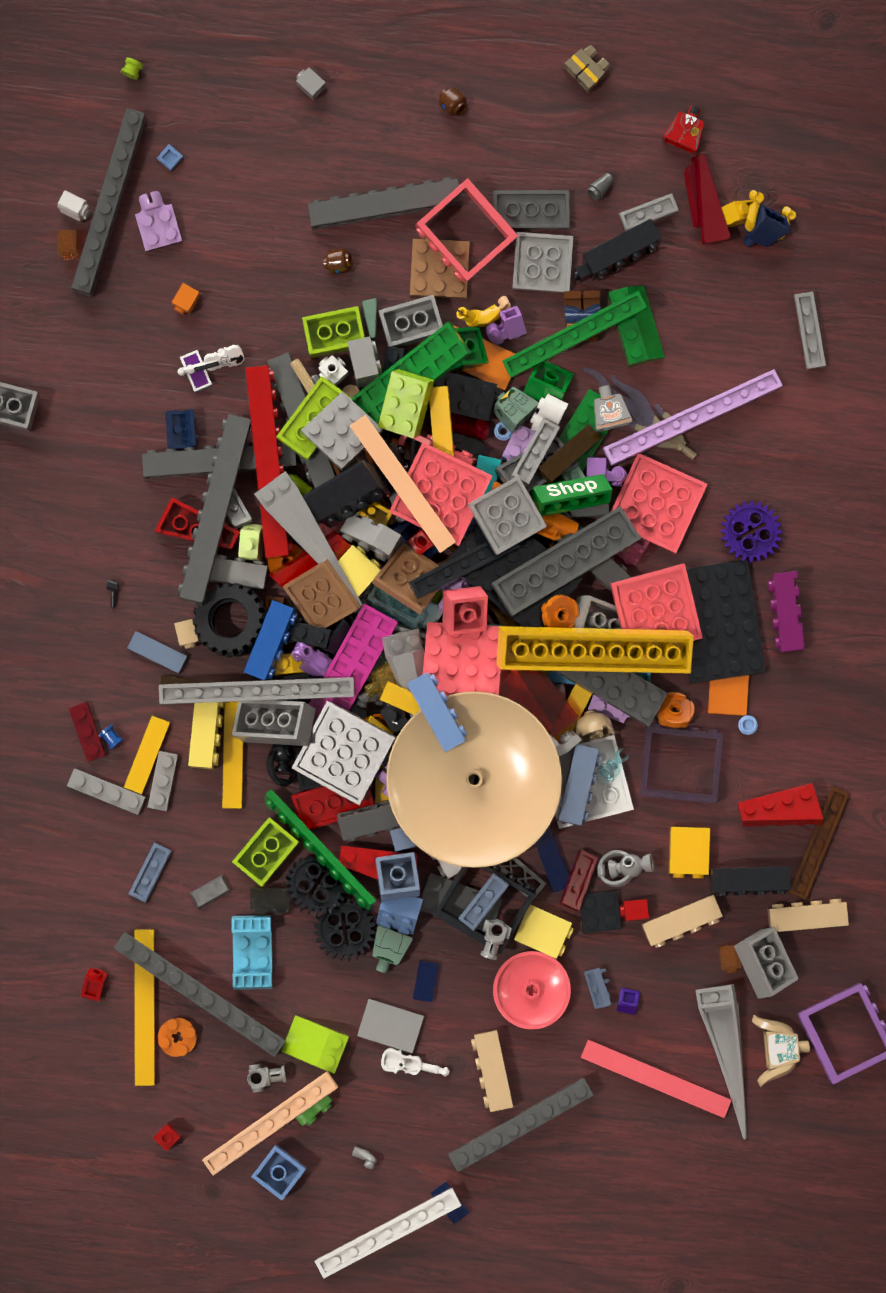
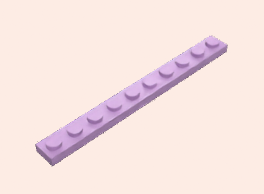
[603,369,783,466]

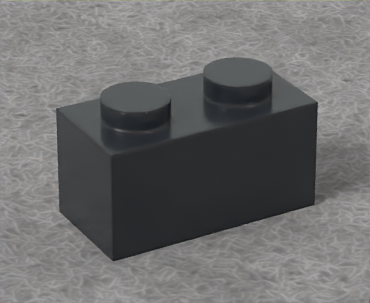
[574,263,591,283]

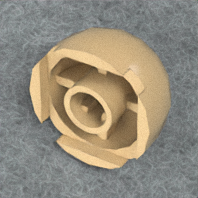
[575,710,615,744]

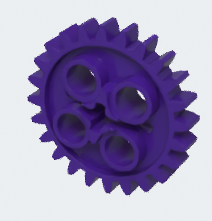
[720,500,783,563]

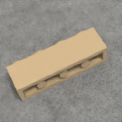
[641,895,722,948]
[767,899,849,932]
[471,1030,513,1112]

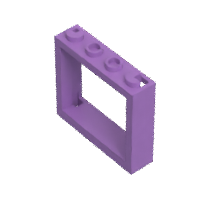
[797,983,886,1084]

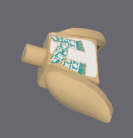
[752,1015,810,1087]

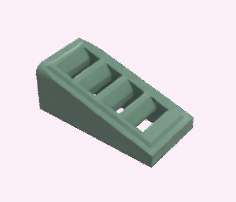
[361,298,377,341]

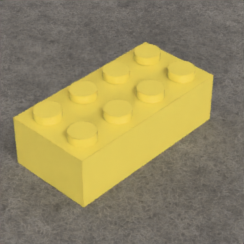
[188,702,225,770]

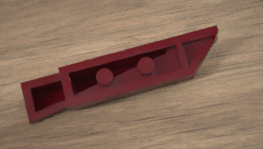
[684,154,731,245]

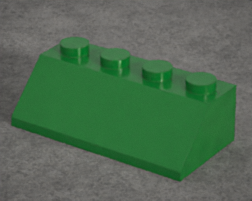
[607,285,665,368]

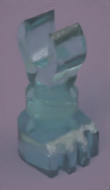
[597,749,629,781]

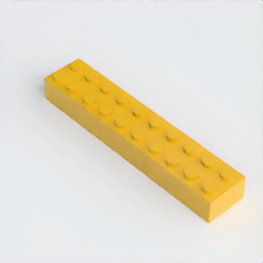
[496,626,694,673]

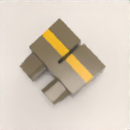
[564,45,610,93]

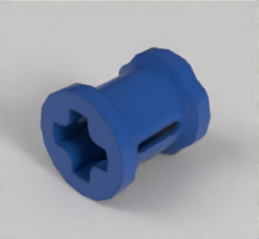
[99,724,124,750]

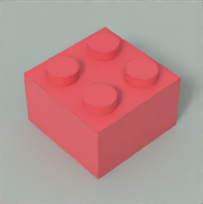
[443,586,488,635]

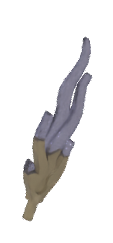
[582,368,697,460]

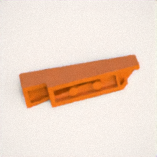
[491,481,578,540]

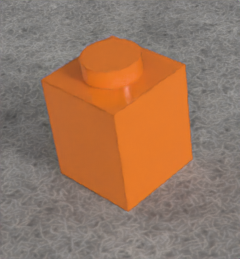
[172,283,201,315]

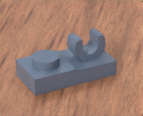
[584,968,611,1009]

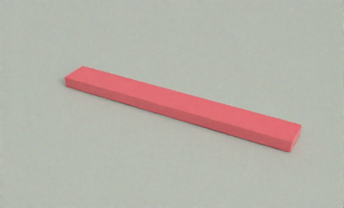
[581,1040,731,1118]

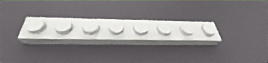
[315,1187,462,1279]

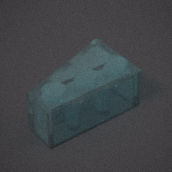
[367,585,428,630]

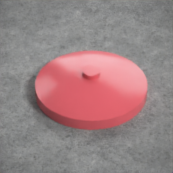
[493,951,571,1029]

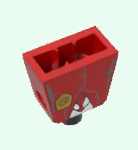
[662,106,704,155]

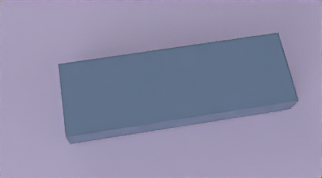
[127,631,187,674]
[129,842,172,903]
[458,873,509,931]

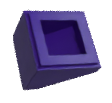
[617,988,640,1015]

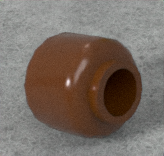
[439,88,467,116]
[323,249,353,275]

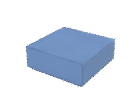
[157,144,184,172]

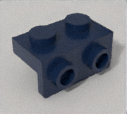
[165,409,198,450]

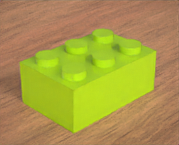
[302,306,365,358]
[378,369,434,439]
[232,817,300,887]

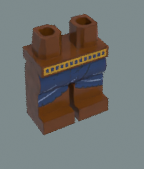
[563,290,600,342]

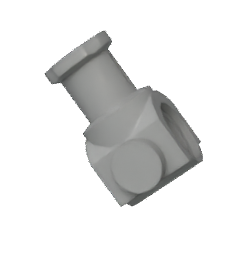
[480,919,512,960]
[247,1064,287,1093]

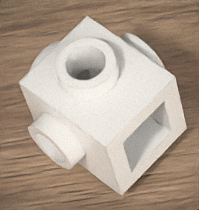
[318,355,348,386]

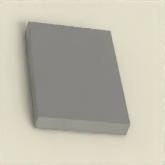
[357,999,424,1053]

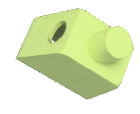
[238,524,264,561]

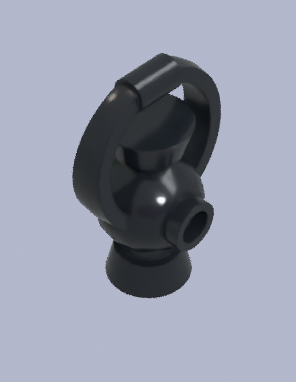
[266,744,297,787]

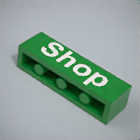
[531,474,613,516]

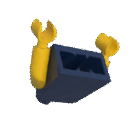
[743,190,796,247]

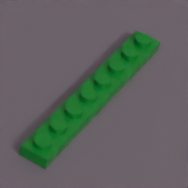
[502,291,648,379]
[264,789,376,911]

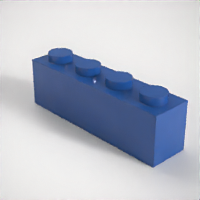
[244,600,298,681]

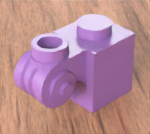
[485,306,527,345]
[587,458,627,487]
[291,642,332,679]

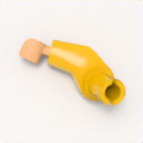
[456,296,511,327]

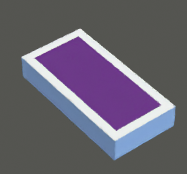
[180,350,212,393]

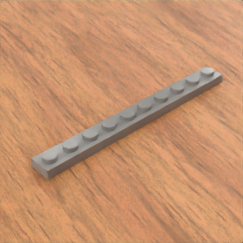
[159,677,354,704]

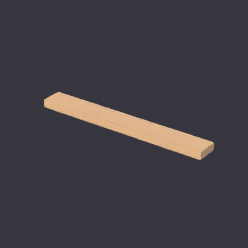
[350,415,456,553]
[202,1071,338,1176]

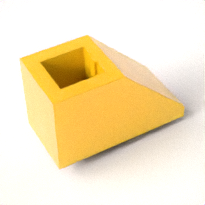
[722,200,760,227]

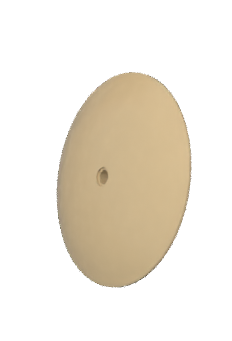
[386,691,562,868]

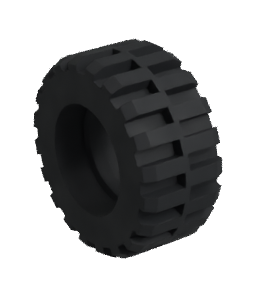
[192,582,268,658]

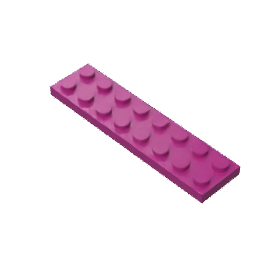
[308,603,398,728]

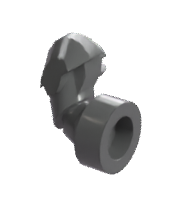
[356,686,385,709]

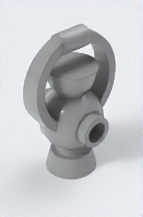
[597,850,654,887]

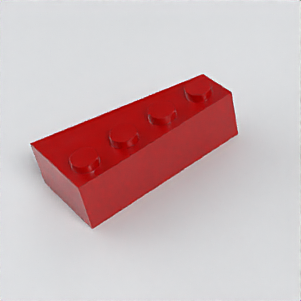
[154,498,240,551]
[269,530,351,589]
[737,783,823,827]
[340,846,418,880]

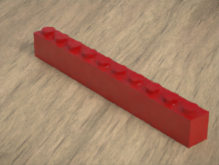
[246,365,293,560]

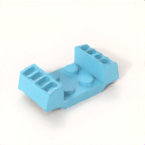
[232,915,273,990]

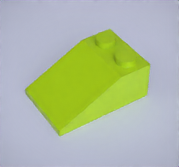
[281,1015,349,1074]

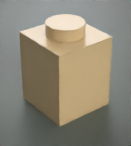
[174,619,200,649]

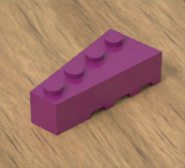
[768,571,804,653]

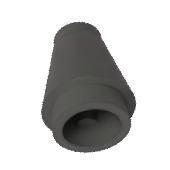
[587,173,614,201]

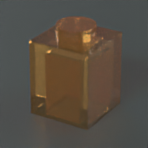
[57,230,79,259]
[718,945,741,973]

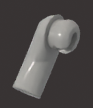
[352,1146,377,1169]

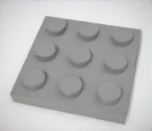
[512,232,573,293]
[301,392,383,471]
[467,475,547,555]

